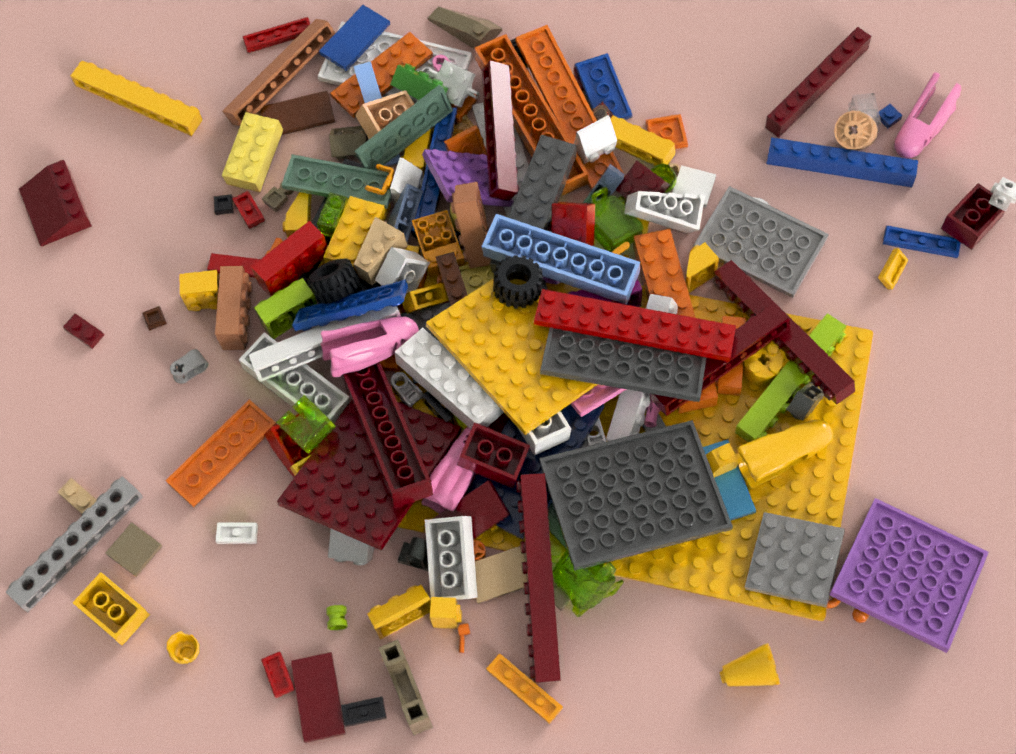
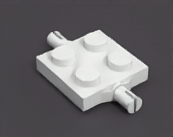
[427,60,480,107]

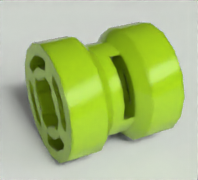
[326,605,348,630]

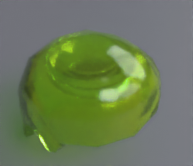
[651,163,677,193]

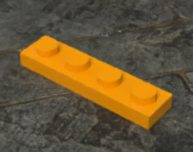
[486,653,563,724]

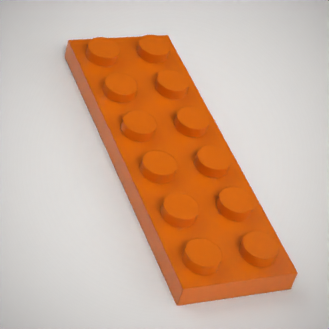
[330,32,433,118]
[165,399,277,508]

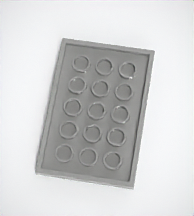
[693,186,829,298]

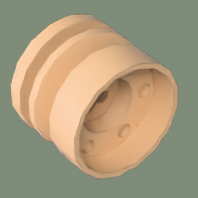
[834,111,878,151]

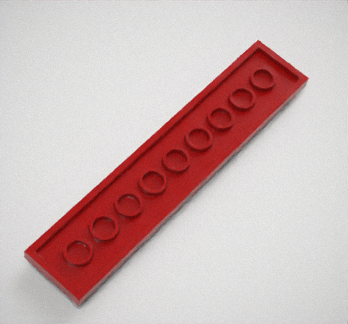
[534,289,736,362]

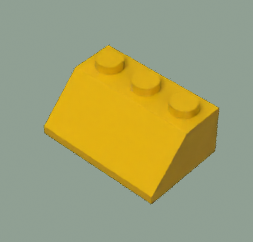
[367,585,431,640]

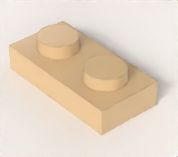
[58,478,96,514]

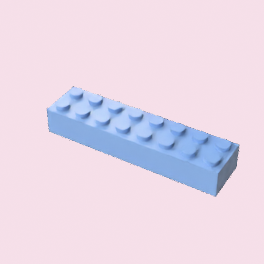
[482,214,640,305]

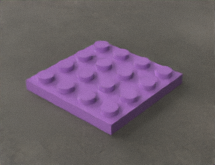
[422,149,514,207]

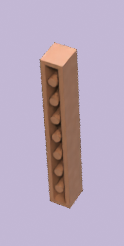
[222,19,335,126]

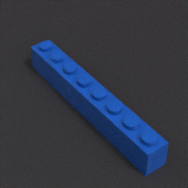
[766,137,918,187]

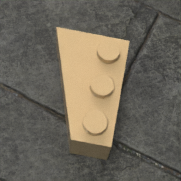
[354,217,408,285]

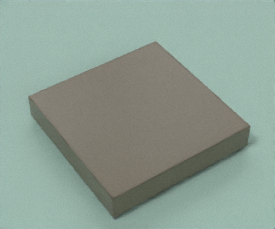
[106,522,162,577]

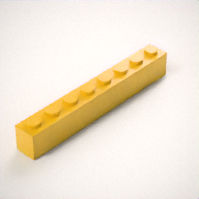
[70,60,203,136]

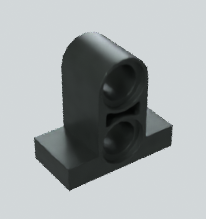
[398,537,429,572]

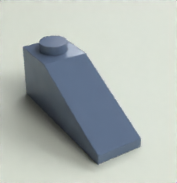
[387,184,423,242]

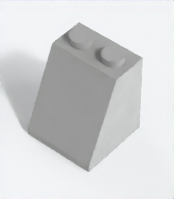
[328,529,374,565]

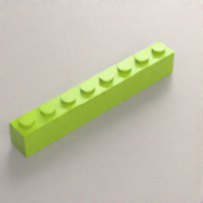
[735,313,846,442]

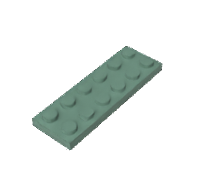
[355,85,453,170]
[281,154,392,209]

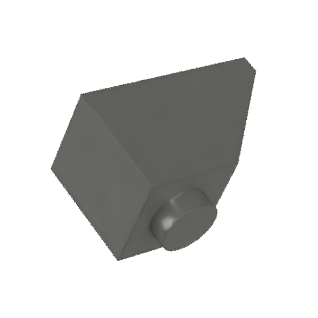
[786,382,824,421]

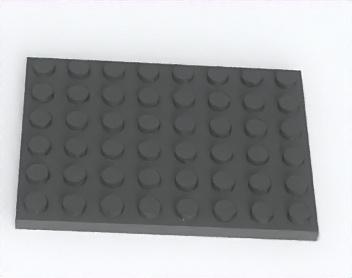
[539,420,733,571]

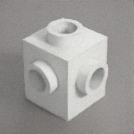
[989,177,1016,211]

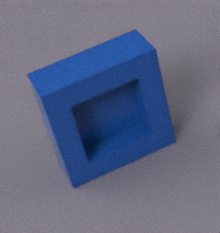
[876,104,902,128]

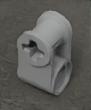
[170,349,209,384]
[391,372,423,408]

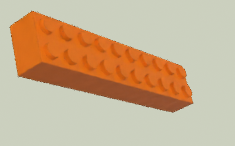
[474,34,589,196]
[633,229,718,414]

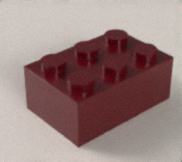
[941,183,1005,250]
[457,422,530,488]

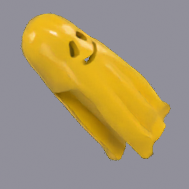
[736,419,833,489]

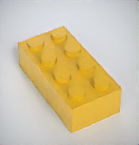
[323,196,386,273]

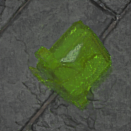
[591,187,644,252]
[553,550,624,617]

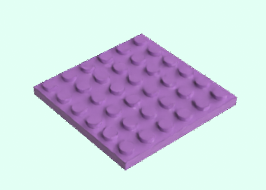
[829,498,989,653]

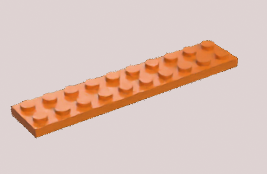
[515,25,625,190]

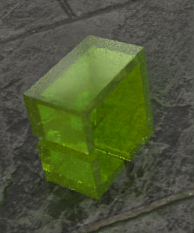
[276,394,337,454]

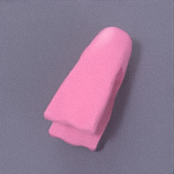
[894,73,961,159]
[320,316,419,377]
[422,427,489,514]

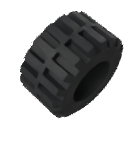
[493,255,543,309]
[307,258,360,304]

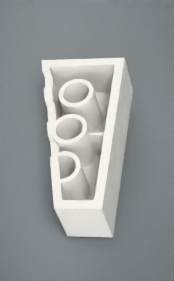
[624,191,705,234]

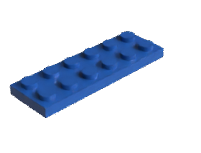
[292,279,408,331]

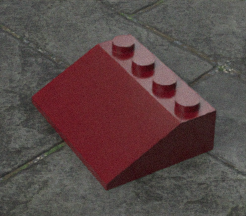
[19,159,92,247]

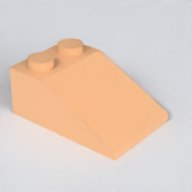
[355,90,414,139]

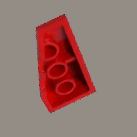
[264,412,316,478]

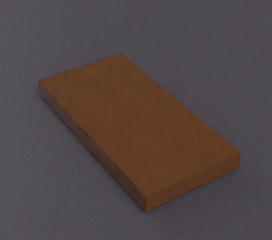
[260,90,335,135]

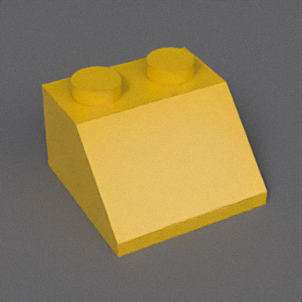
[686,242,719,293]

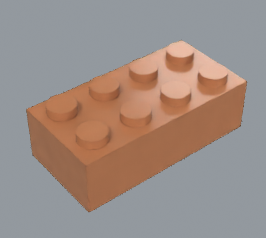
[451,182,491,268]
[215,266,253,350]

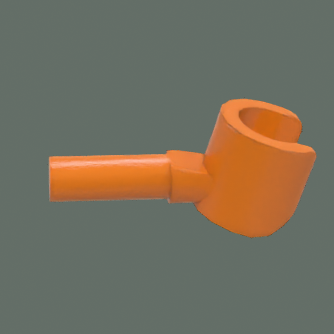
[458,623,470,653]

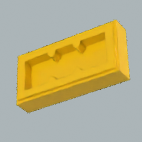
[878,248,908,290]

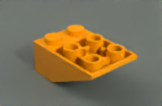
[412,210,465,278]

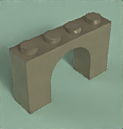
[379,640,433,736]

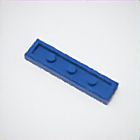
[883,225,961,258]

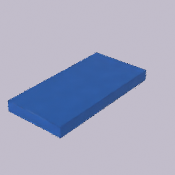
[319,5,390,71]
[574,53,633,120]

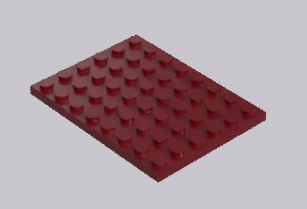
[277,402,462,551]

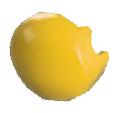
[166,631,199,664]

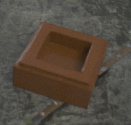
[142,306,167,331]

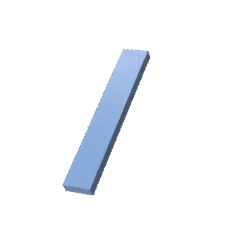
[353,61,400,167]

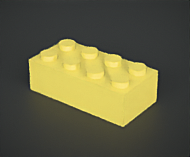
[222,112,283,192]

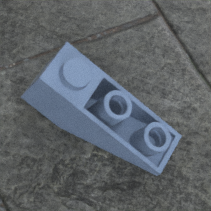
[583,164,625,217]

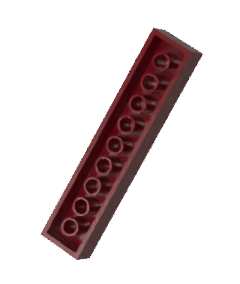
[341,362,433,508]

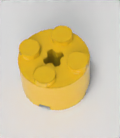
[743,343,783,387]

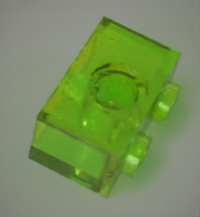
[317,192,348,237]

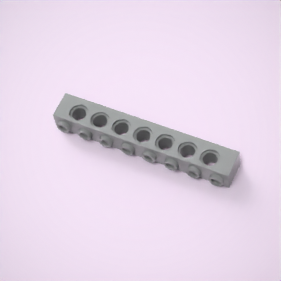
[6,476,143,612]

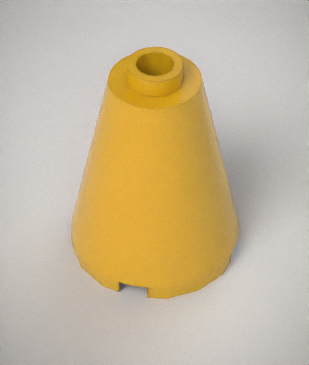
[719,643,780,687]

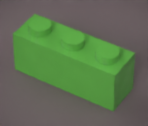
[390,63,448,100]

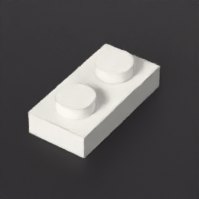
[216,523,258,544]

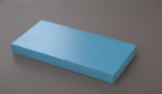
[703,439,756,520]

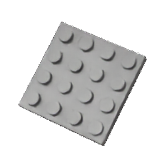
[745,512,845,608]

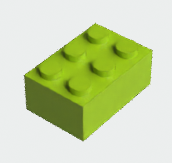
[254,278,317,339]

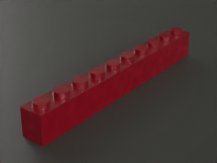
[713,260,855,405]
[516,473,561,683]

